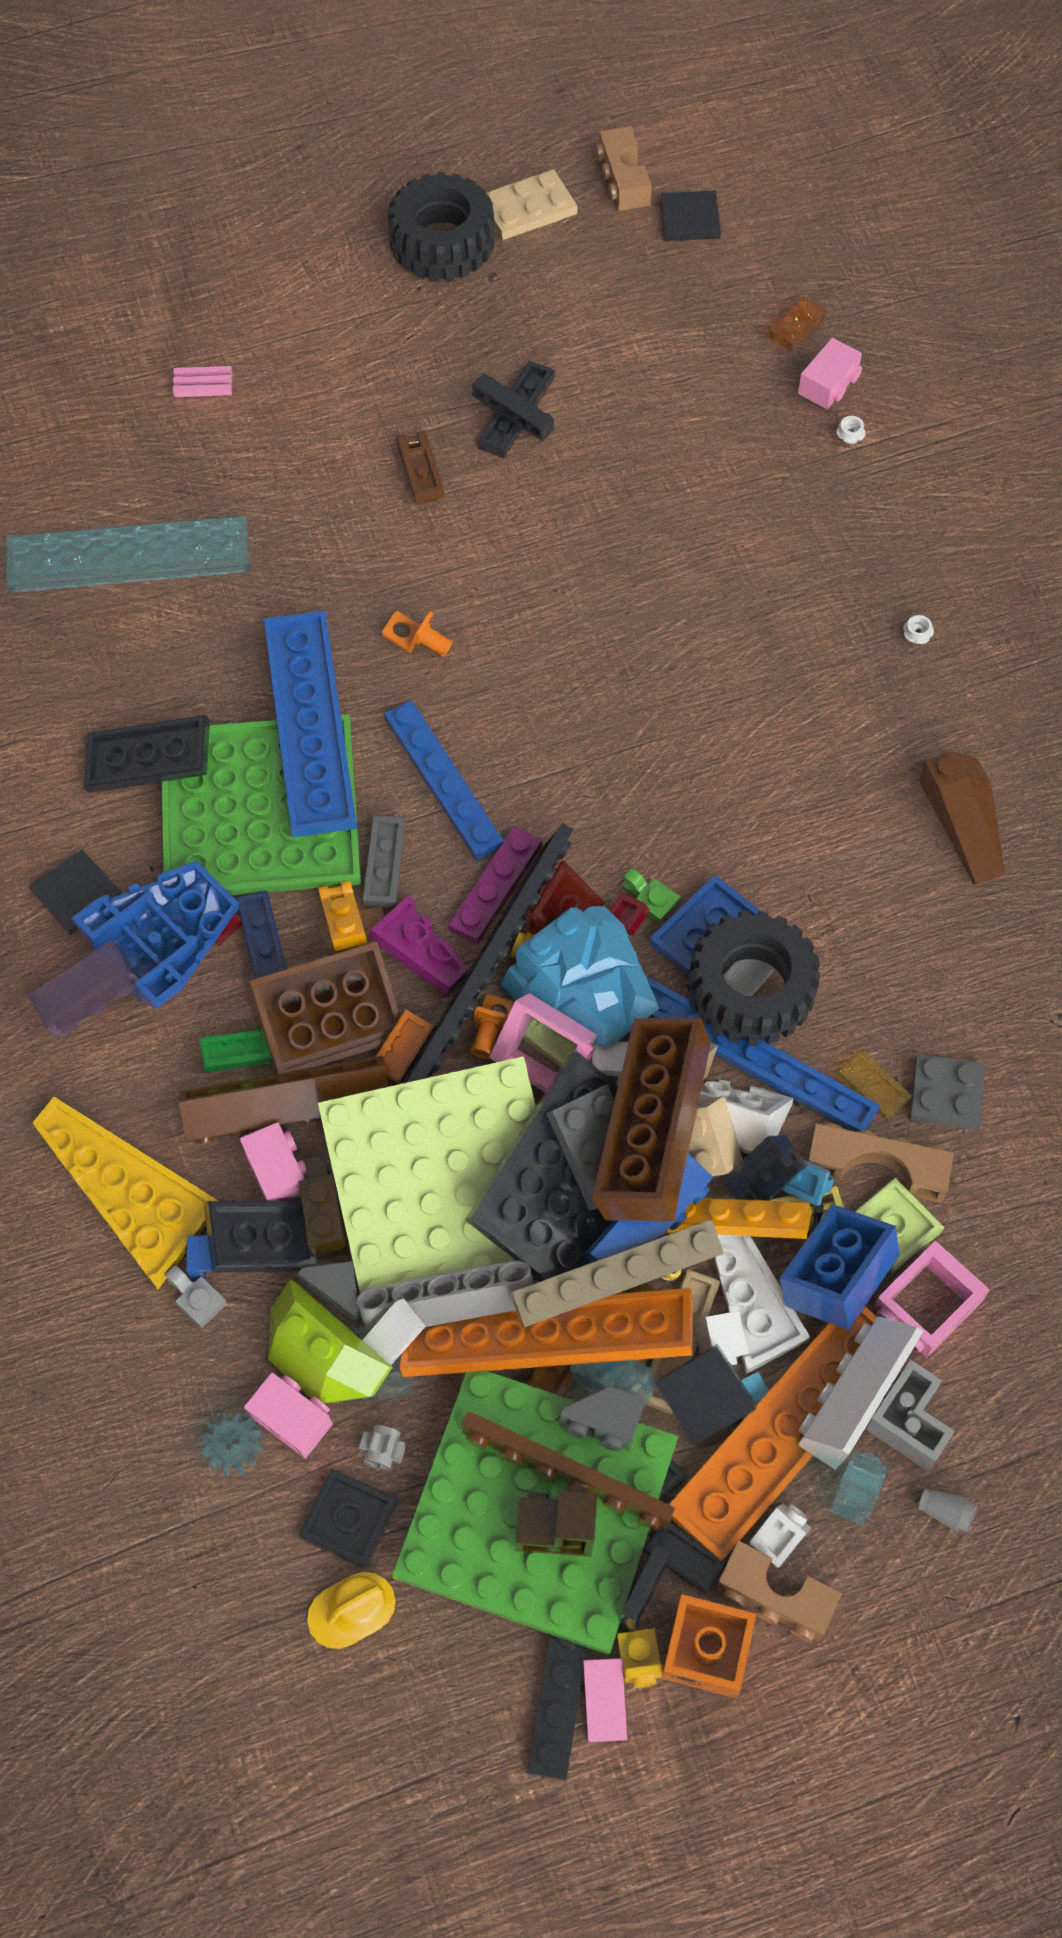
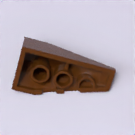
[919,751,1005,885]

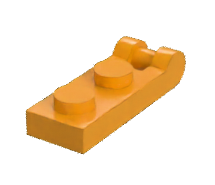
[318,881,367,951]

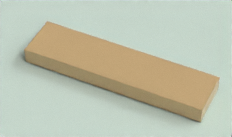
[639,1269,720,1414]

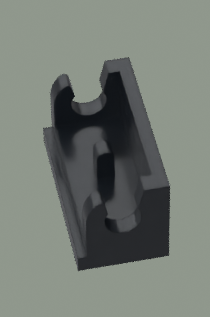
[722,1136,807,1201]

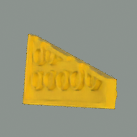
[33,1097,218,1290]

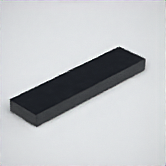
[478,360,555,458]

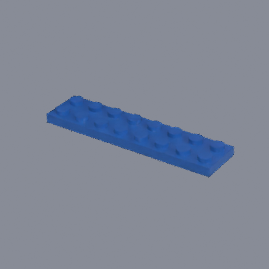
[264,610,357,837]

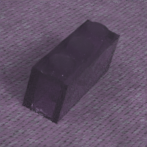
[28,940,140,1037]

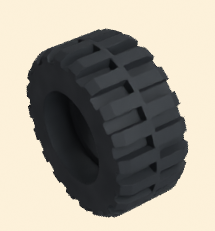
[387,172,495,281]
[688,911,820,1046]

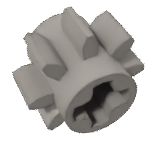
[358,1425,406,1470]

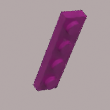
[449,826,542,945]

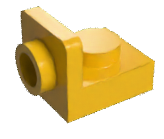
[617,1628,663,1688]

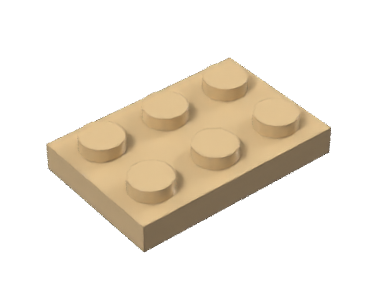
[486,169,577,240]

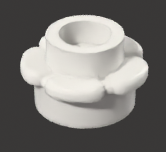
[836,416,866,444]
[903,615,934,644]

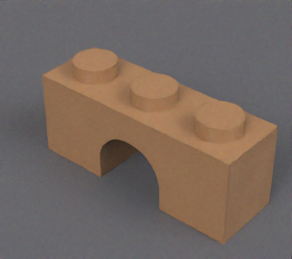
[595,126,652,211]
[717,1541,843,1643]

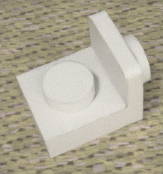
[749,1504,811,1568]

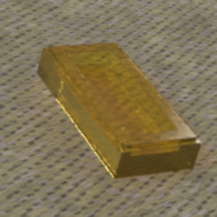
[838,1050,912,1122]

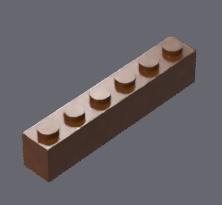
[178,1055,388,1143]

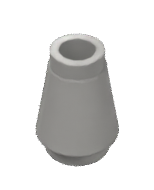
[918,1488,977,1533]

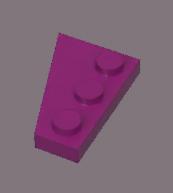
[368,895,468,995]

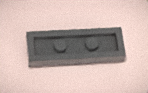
[363,816,406,909]

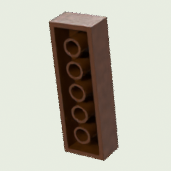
[592,1017,711,1222]

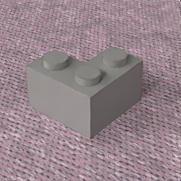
[866,1360,955,1472]

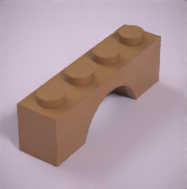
[808,1123,954,1203]

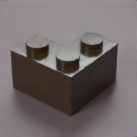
[515,1486,597,1557]

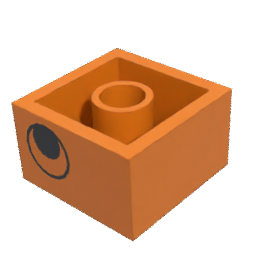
[662,1594,757,1699]

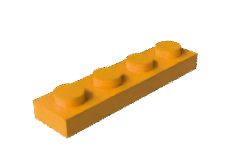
[667,1198,811,1239]

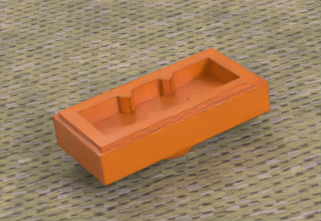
[376,1009,435,1085]

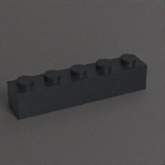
[472,373,554,442]

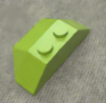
[268,1280,392,1404]

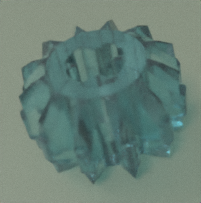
[201,1412,264,1476]

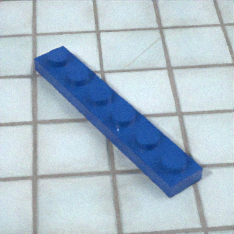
[384,700,504,862]

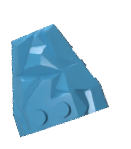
[500,906,659,1050]

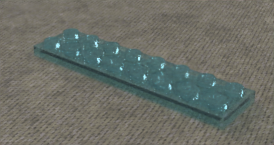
[7,516,251,593]

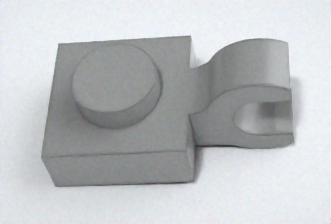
[165,1265,227,1329]

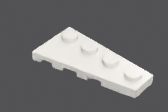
[713,1235,810,1374]

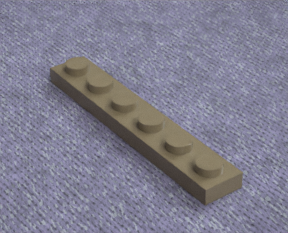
[510,1219,724,1328]

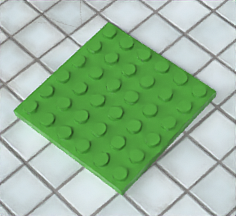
[162,714,361,896]
[392,1371,678,1655]

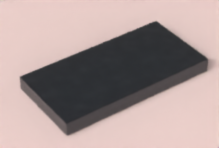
[84,715,210,793]

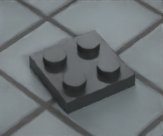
[910,1054,985,1131]

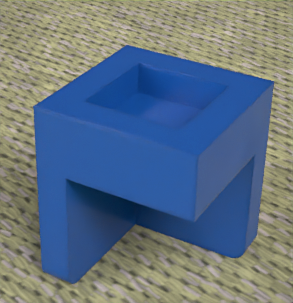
[187,1235,212,1281]

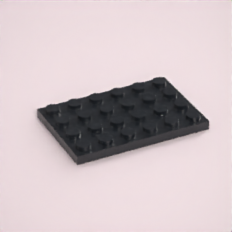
[465,1051,618,1281]

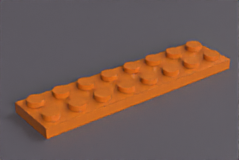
[400,1288,693,1377]
[669,1307,877,1562]

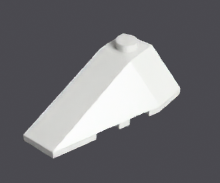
[699,1079,794,1154]

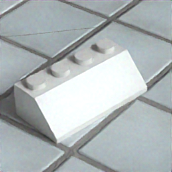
[798,1316,924,1470]

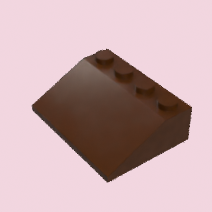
[243,941,401,1074]

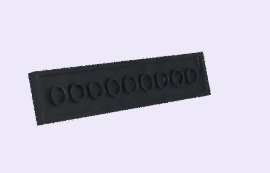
[401,822,574,1084]

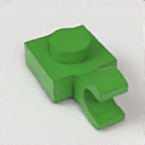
[622,868,680,925]

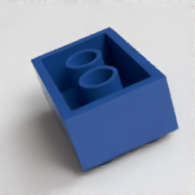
[780,1204,900,1330]

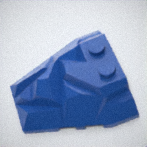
[72,860,239,1009]

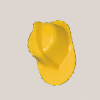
[307,1572,396,1649]

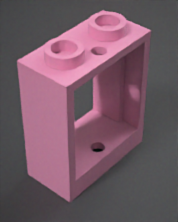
[489,993,597,1092]
[873,1240,990,1358]

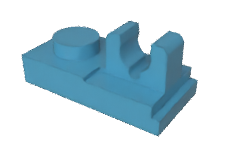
[782,1159,834,1206]

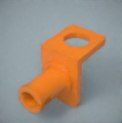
[382,611,454,658]
[470,995,515,1059]

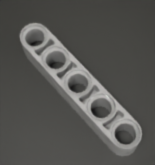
[356,1260,534,1333]

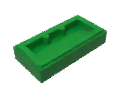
[199,1029,272,1073]

